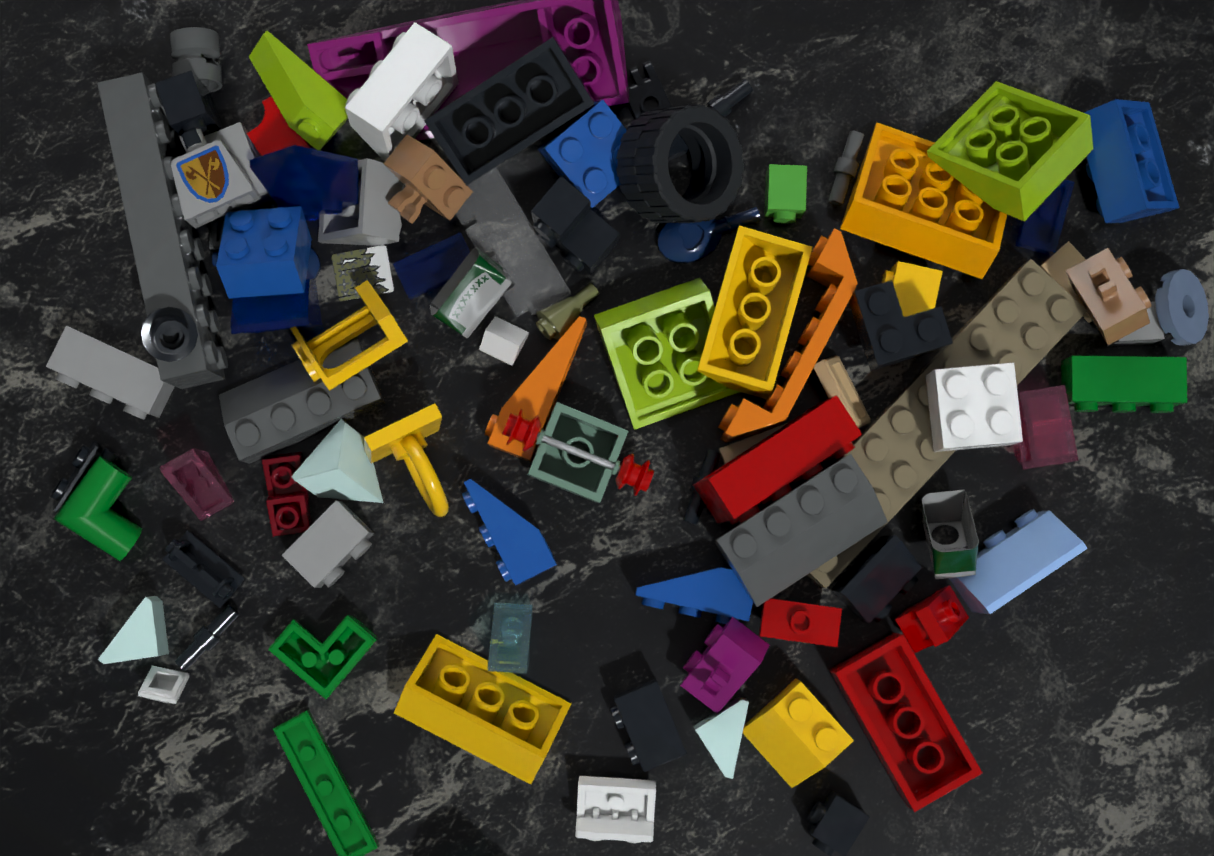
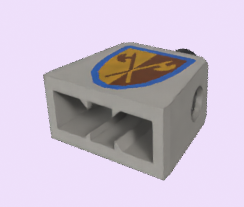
[171,129,261,228]

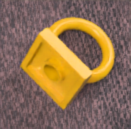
[364,403,449,517]

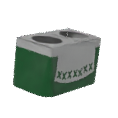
[430,247,512,338]
[922,490,979,579]

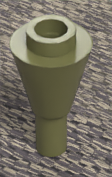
[536,283,599,341]

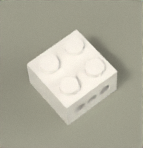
[926,363,1023,452]

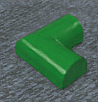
[54,456,142,561]
[268,615,378,699]

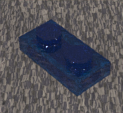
[1015,179,1075,256]
[393,232,470,300]

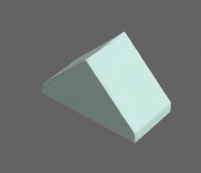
[98,596,169,664]
[693,697,749,779]

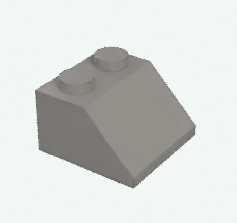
[318,158,404,246]

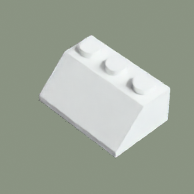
[345,22,459,161]

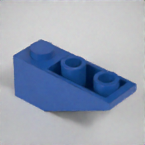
[462,479,558,586]
[635,567,753,624]

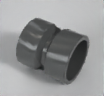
[170,27,223,92]

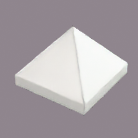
[138,666,189,704]

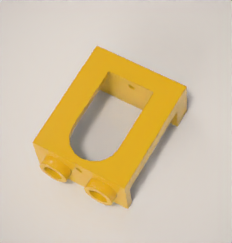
[290,280,408,391]

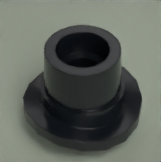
[141,306,198,362]

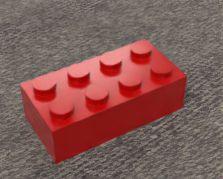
[693,395,862,525]
[829,632,983,812]

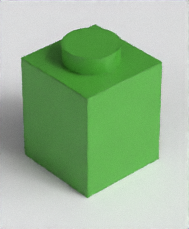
[764,164,807,224]

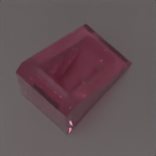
[160,448,234,521]

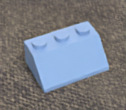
[949,509,1088,614]

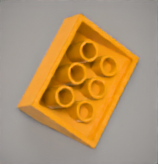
[840,122,1007,279]

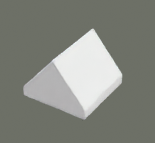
[479,316,529,366]

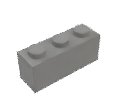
[46,326,175,420]

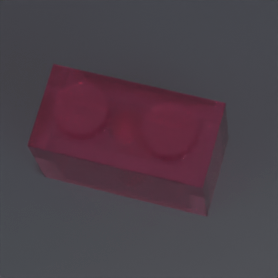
[1014,385,1079,470]

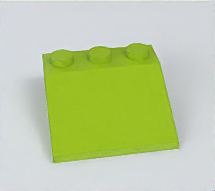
[927,81,1094,222]
[594,278,739,430]

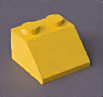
[743,678,854,788]

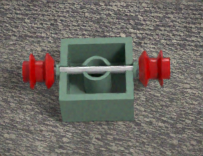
[502,402,654,503]

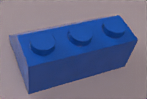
[1084,99,1179,223]

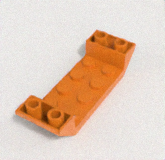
[718,228,858,443]

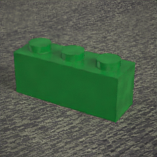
[1061,356,1187,413]

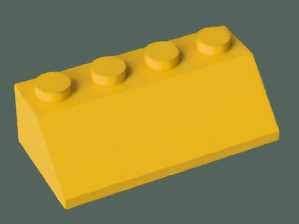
[697,226,812,399]
[394,634,571,784]

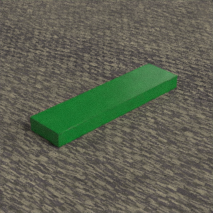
[273,710,380,856]

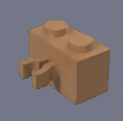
[383,135,473,224]
[1066,248,1152,345]

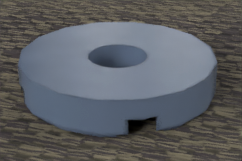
[1155,269,1209,346]

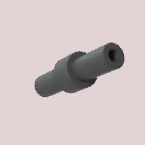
[828,131,864,206]

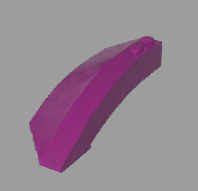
[307,0,630,141]

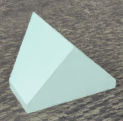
[291,419,384,503]

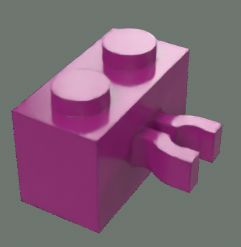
[680,617,770,714]

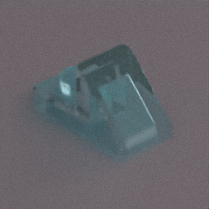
[488,603,533,673]

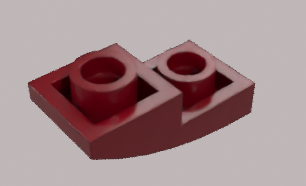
[262,451,311,537]

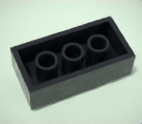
[424,36,595,186]

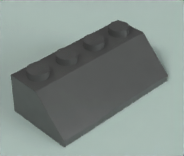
[219,336,387,464]
[714,454,888,607]

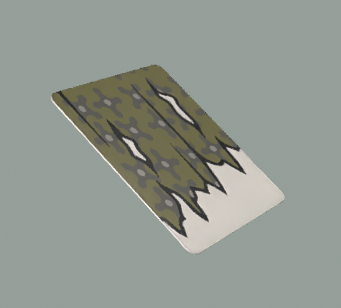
[332,245,394,301]

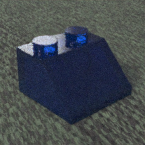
[250,145,358,220]
[230,279,322,334]

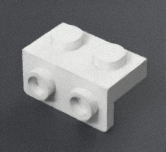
[575,776,656,843]

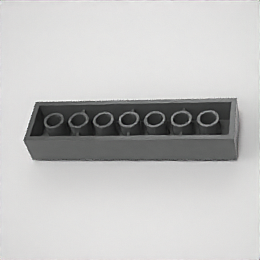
[97,72,228,389]

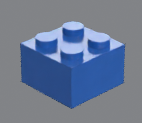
[537,99,627,208]
[216,206,312,299]

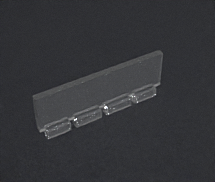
[456,167,571,317]

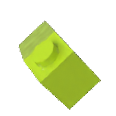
[249,31,348,152]

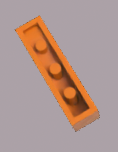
[485,316,587,462]

